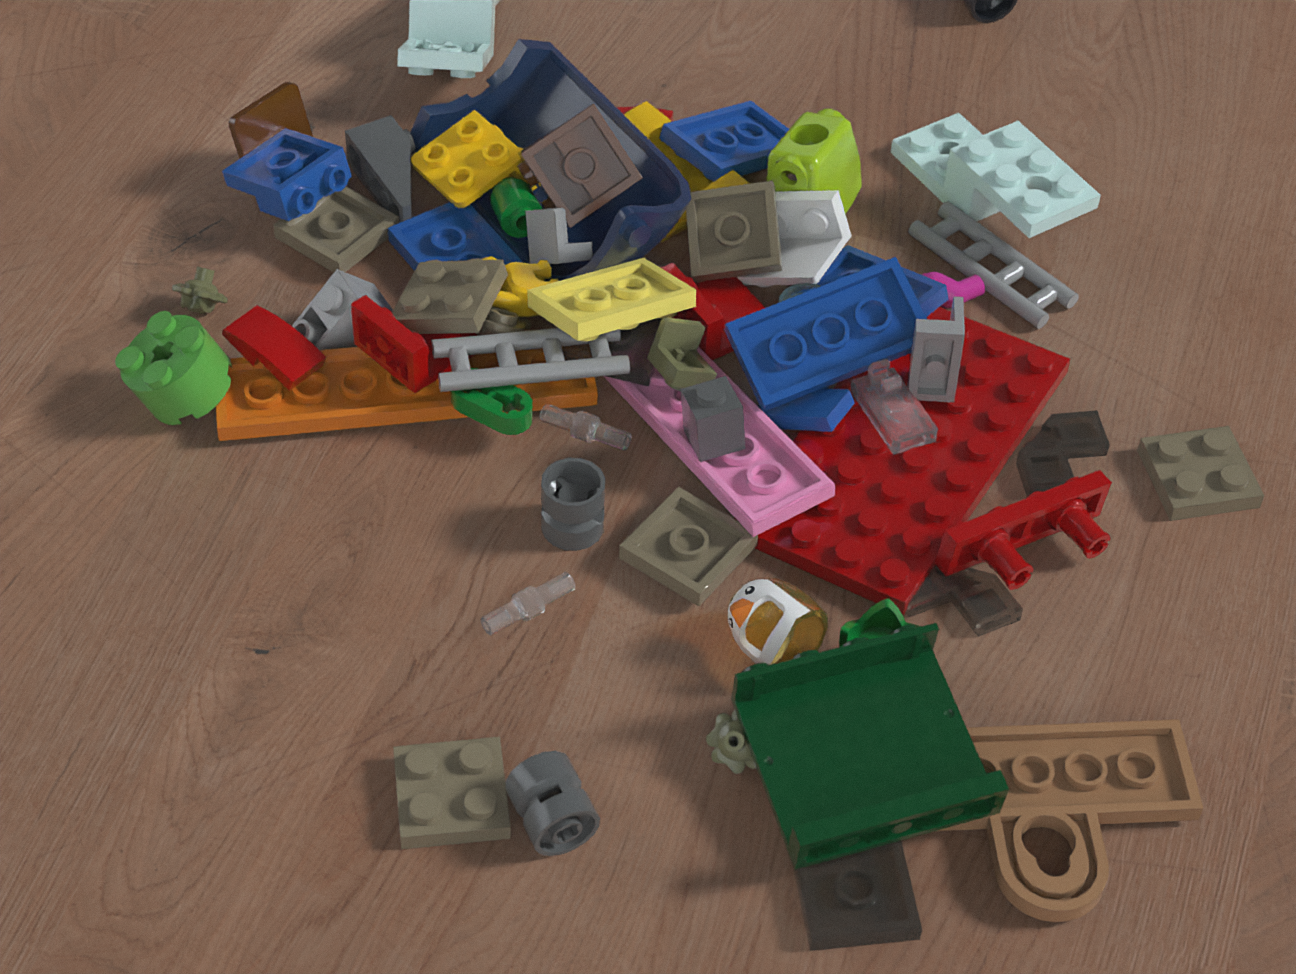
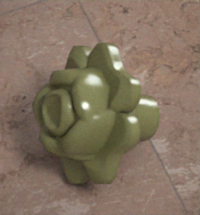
[172,266,228,314]
[706,710,756,774]

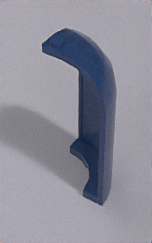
[410,39,691,282]

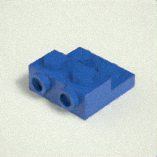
[222,128,352,221]

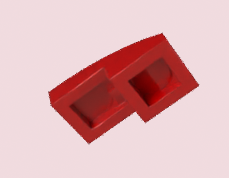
[221,305,326,391]

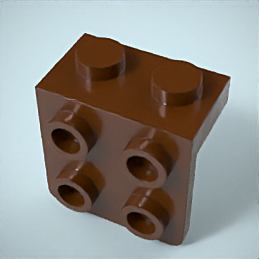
[229,82,313,159]

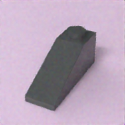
[345,115,415,223]

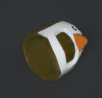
[728,578,828,665]

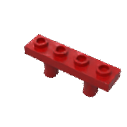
[935,470,1112,590]

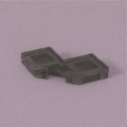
[1016,410,1110,496]
[906,564,1023,636]

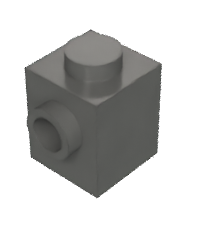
[680,376,746,462]

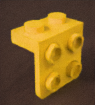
[411,110,537,208]

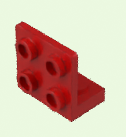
[661,263,765,360]
[351,295,477,394]

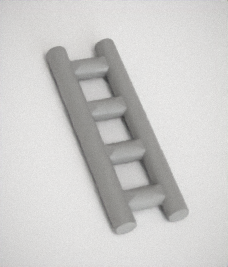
[908,201,1079,329]
[431,328,630,392]

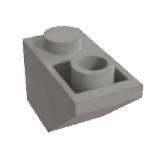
[292,269,393,350]

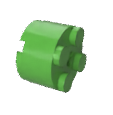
[115,311,232,425]

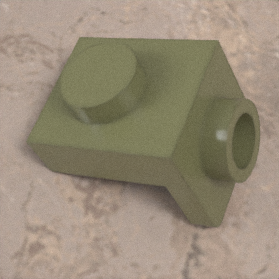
[647,318,717,391]

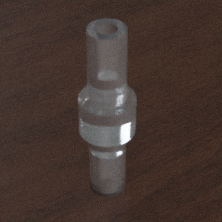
[540,404,632,451]
[481,572,576,635]

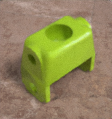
[767,109,862,214]

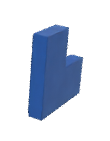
[758,386,855,432]

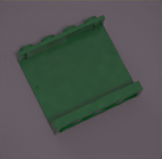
[731,623,1009,870]

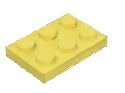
[527,258,696,341]

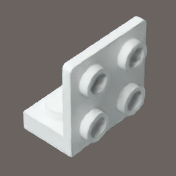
[738,190,852,288]

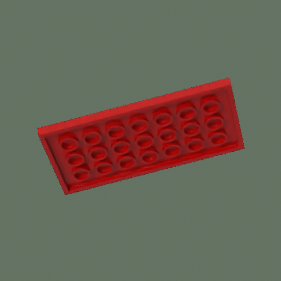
[733,307,1070,615]

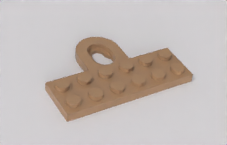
[937,719,1203,922]

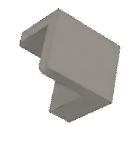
[526,208,593,264]

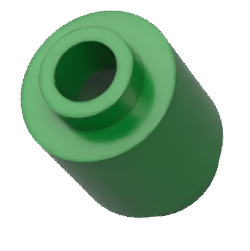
[491,177,542,238]

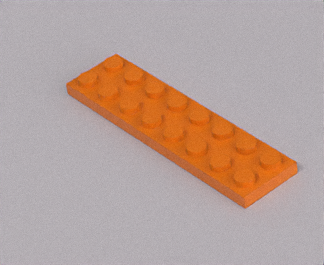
[216,344,598,441]

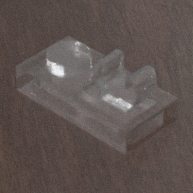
[850,358,938,455]

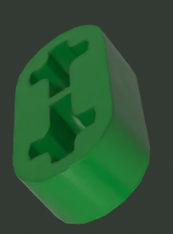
[451,368,532,435]

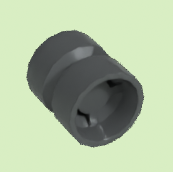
[541,458,605,551]
[505,751,600,856]

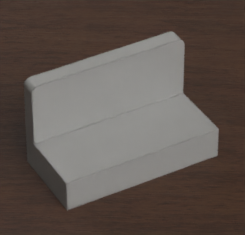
[907,297,965,402]

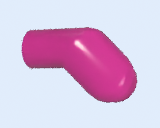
[922,272,985,308]

